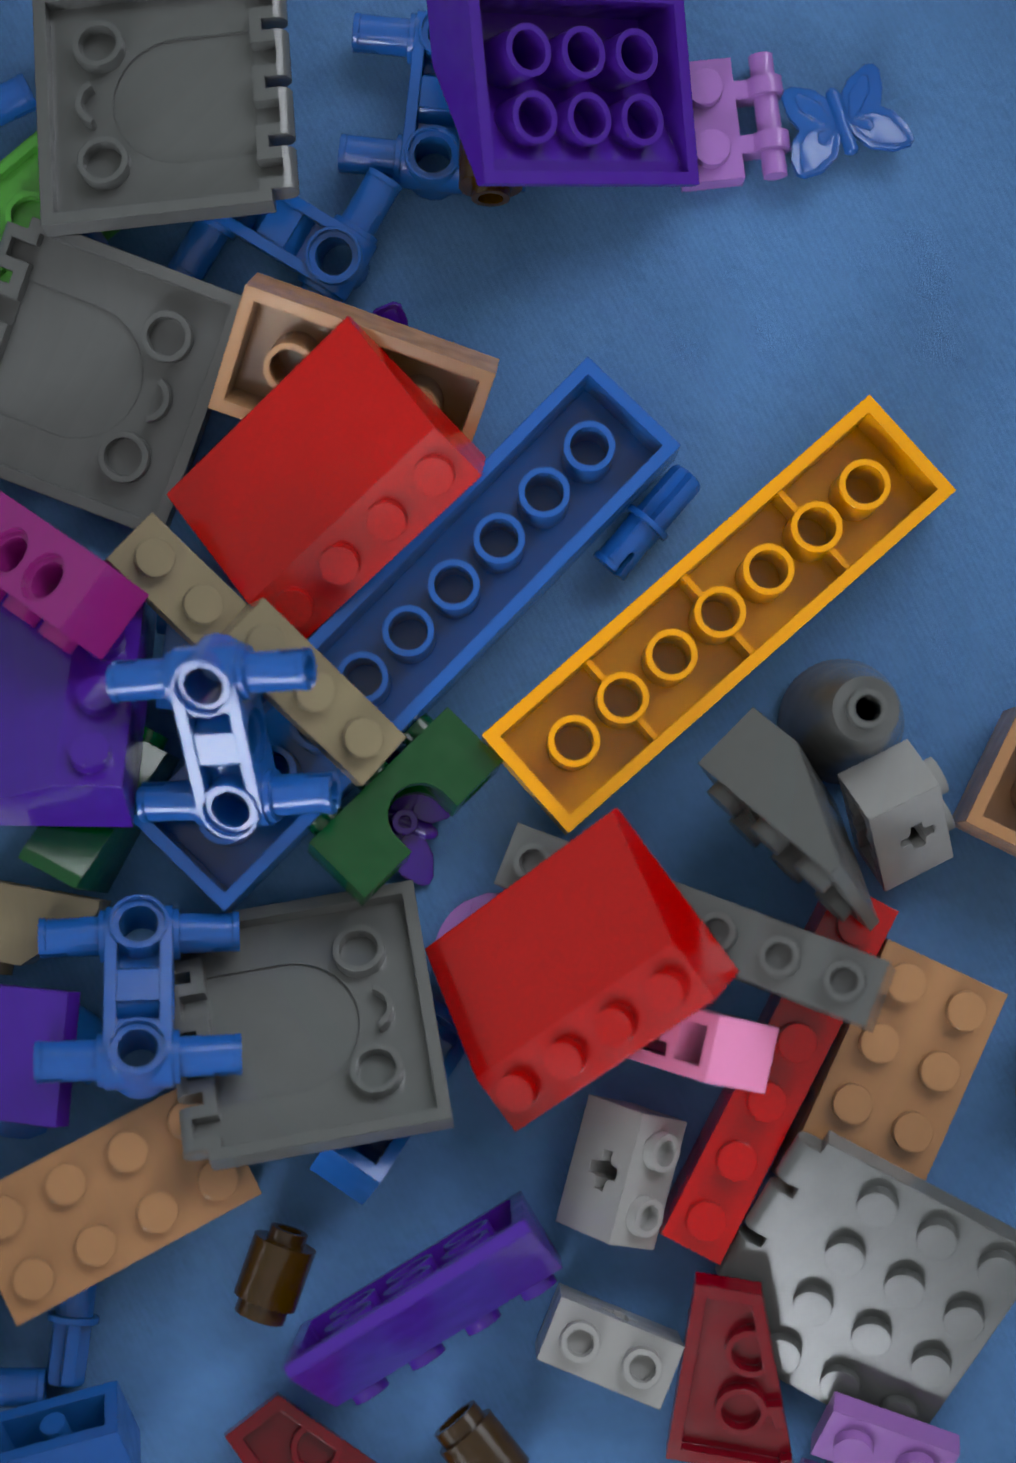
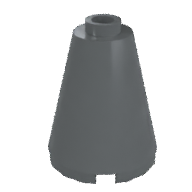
[777,659,904,785]

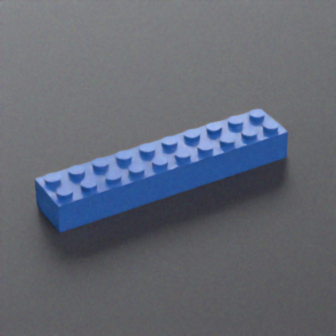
[134,356,681,912]

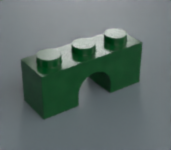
[308,707,503,906]

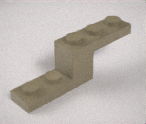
[104,512,406,786]

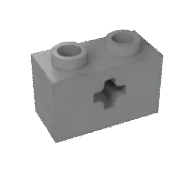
[837,739,955,892]
[556,1094,687,1250]
[535,1283,685,1410]

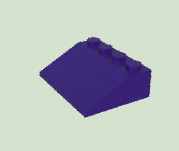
[426,0,700,187]
[0,593,157,827]
[283,1190,563,1407]

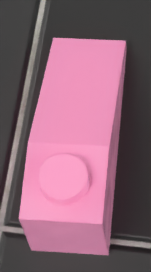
[628,1008,779,1094]

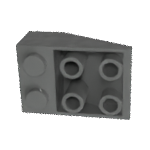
[698,708,879,931]

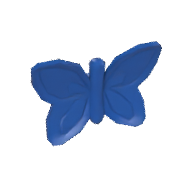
[781,63,914,179]

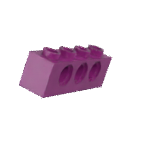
[0,491,149,660]

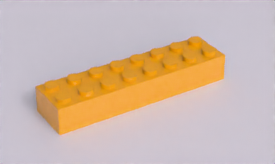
[482,394,956,835]

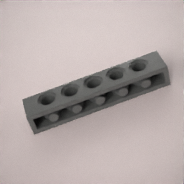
[494,823,896,1033]

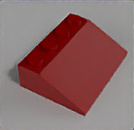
[166,315,486,639]
[425,807,740,1132]

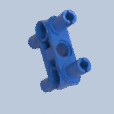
[338,10,526,201]
[167,123,402,302]
[106,633,341,840]
[33,894,242,1099]

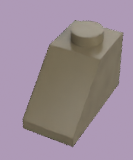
[0,880,111,975]

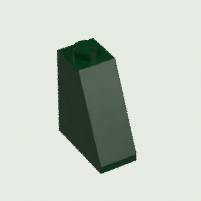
[18,726,180,893]

